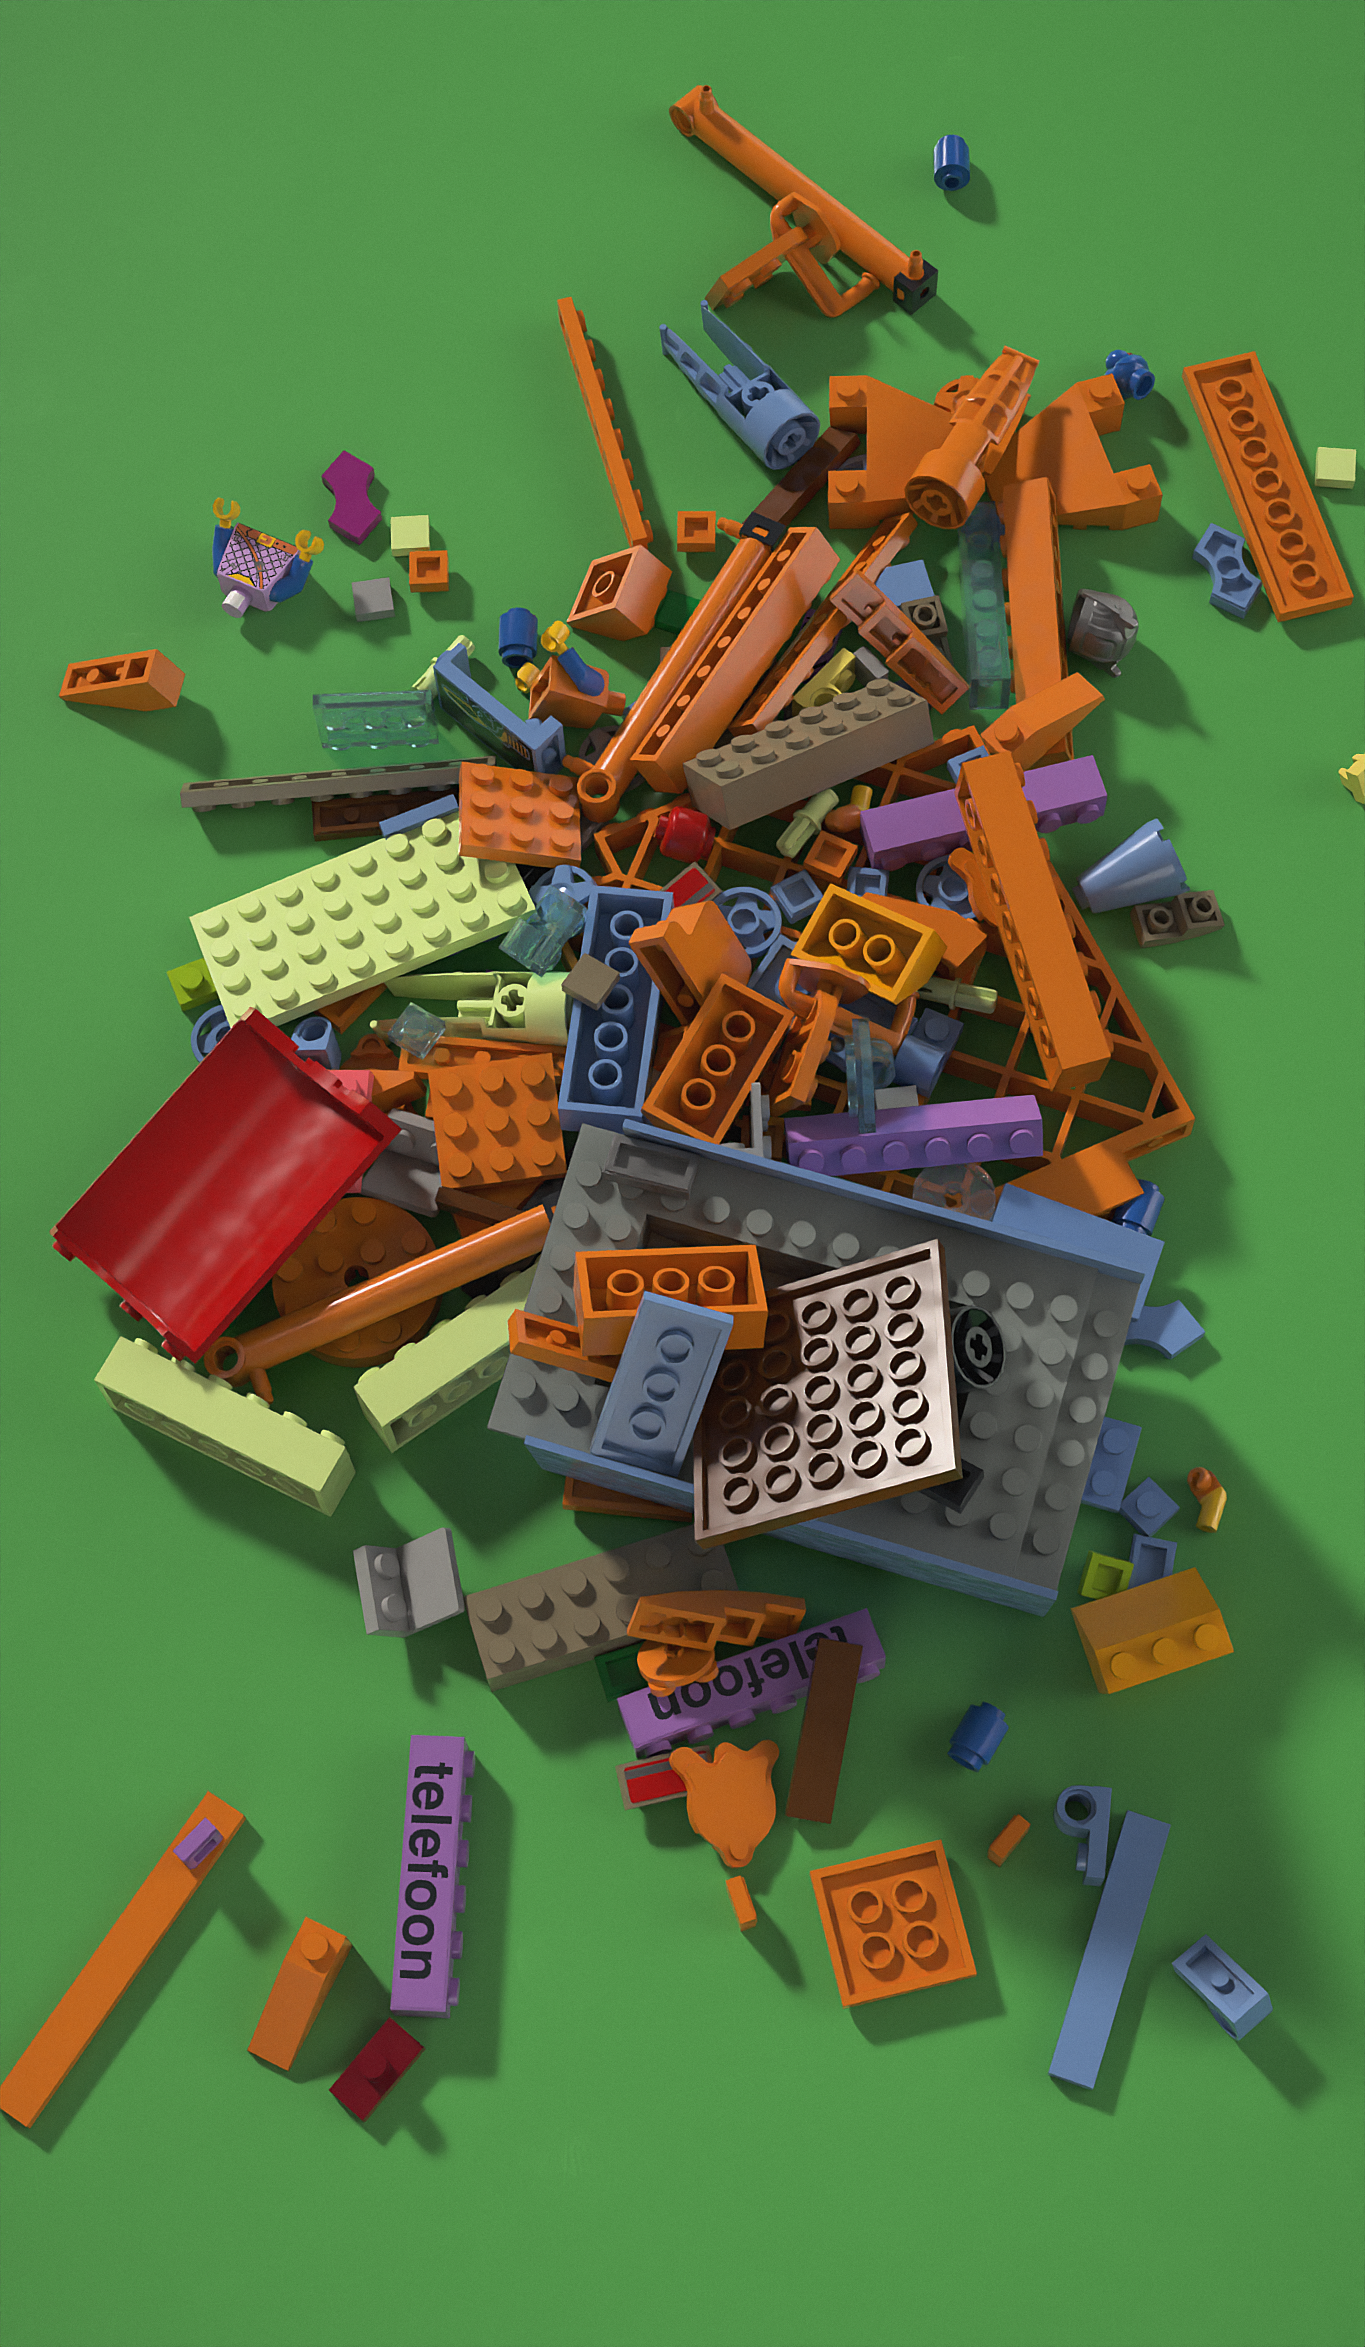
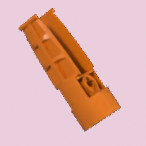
[904,345,1040,529]

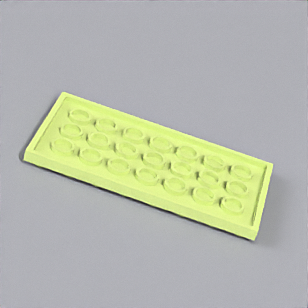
[189,811,539,1028]

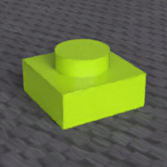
[166,957,219,1012]
[1077,1550,1134,1599]

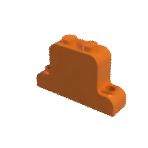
[628,900,752,1026]

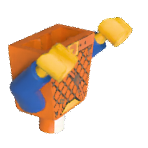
[515,620,626,729]

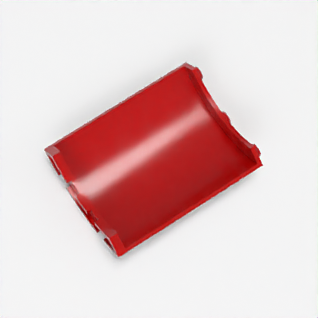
[49,1007,402,1364]

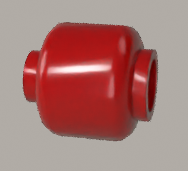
[654,806,716,864]

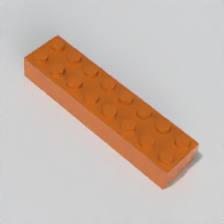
[954,750,1114,1093]

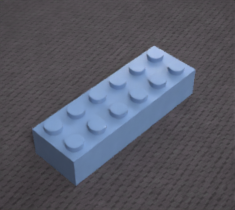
[558,885,674,1135]

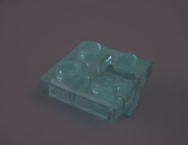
[498,885,588,978]
[844,1018,895,1134]

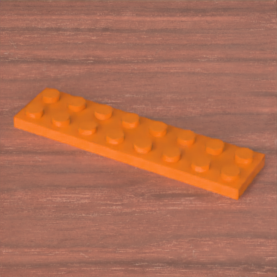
[1182,351,1354,622]

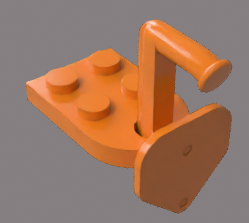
[705,192,880,318]
[766,958,920,1117]

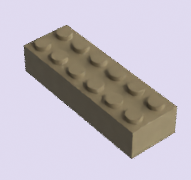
[683,679,934,830]
[463,1524,739,1692]

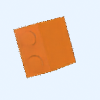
[566,545,673,641]

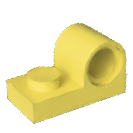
[792,647,856,717]

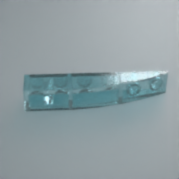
[957,501,1011,710]

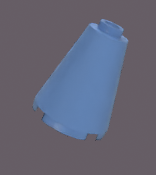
[1072,818,1190,914]

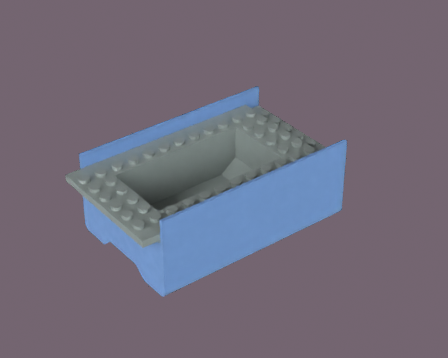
[487,1119,1148,1617]

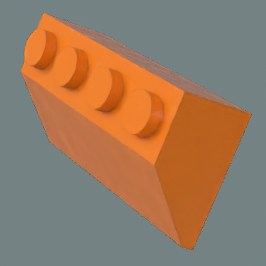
[641,973,795,1145]

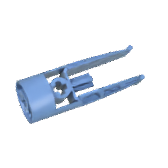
[659,300,820,470]

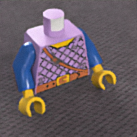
[212,497,324,618]

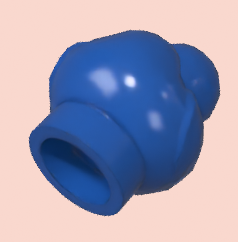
[1105,349,1155,400]

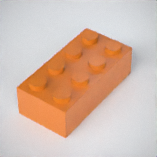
[573,1245,768,1356]

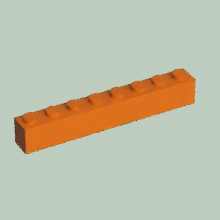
[997,477,1074,771]
[630,527,841,793]

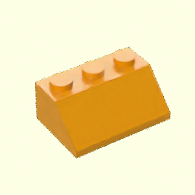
[790,883,947,1005]
[1070,1567,1234,1694]

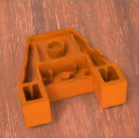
[983,374,1163,530]
[828,375,954,529]

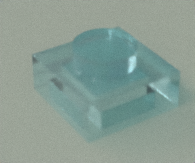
[387,1002,446,1060]

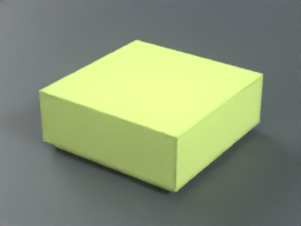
[1315,447,1356,489]
[391,515,430,556]

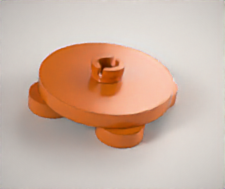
[637,1640,719,1697]

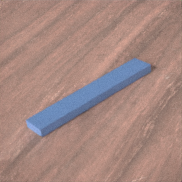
[1047,1810,1171,2090]

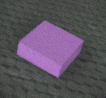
[173,1817,223,1870]

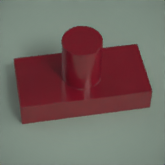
[329,2017,426,2122]

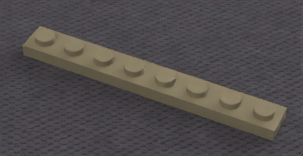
[180,755,497,812]

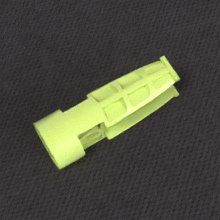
[370,971,574,1046]

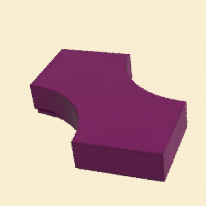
[321,450,382,546]

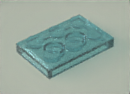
[313,690,439,751]

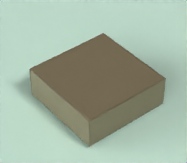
[561,953,620,1011]

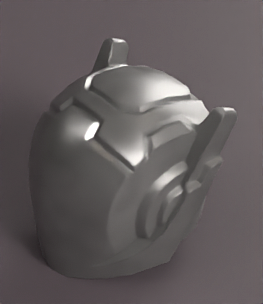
[1067,588,1139,678]

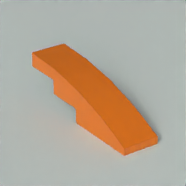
[830,569,969,715]
[627,1590,806,1651]

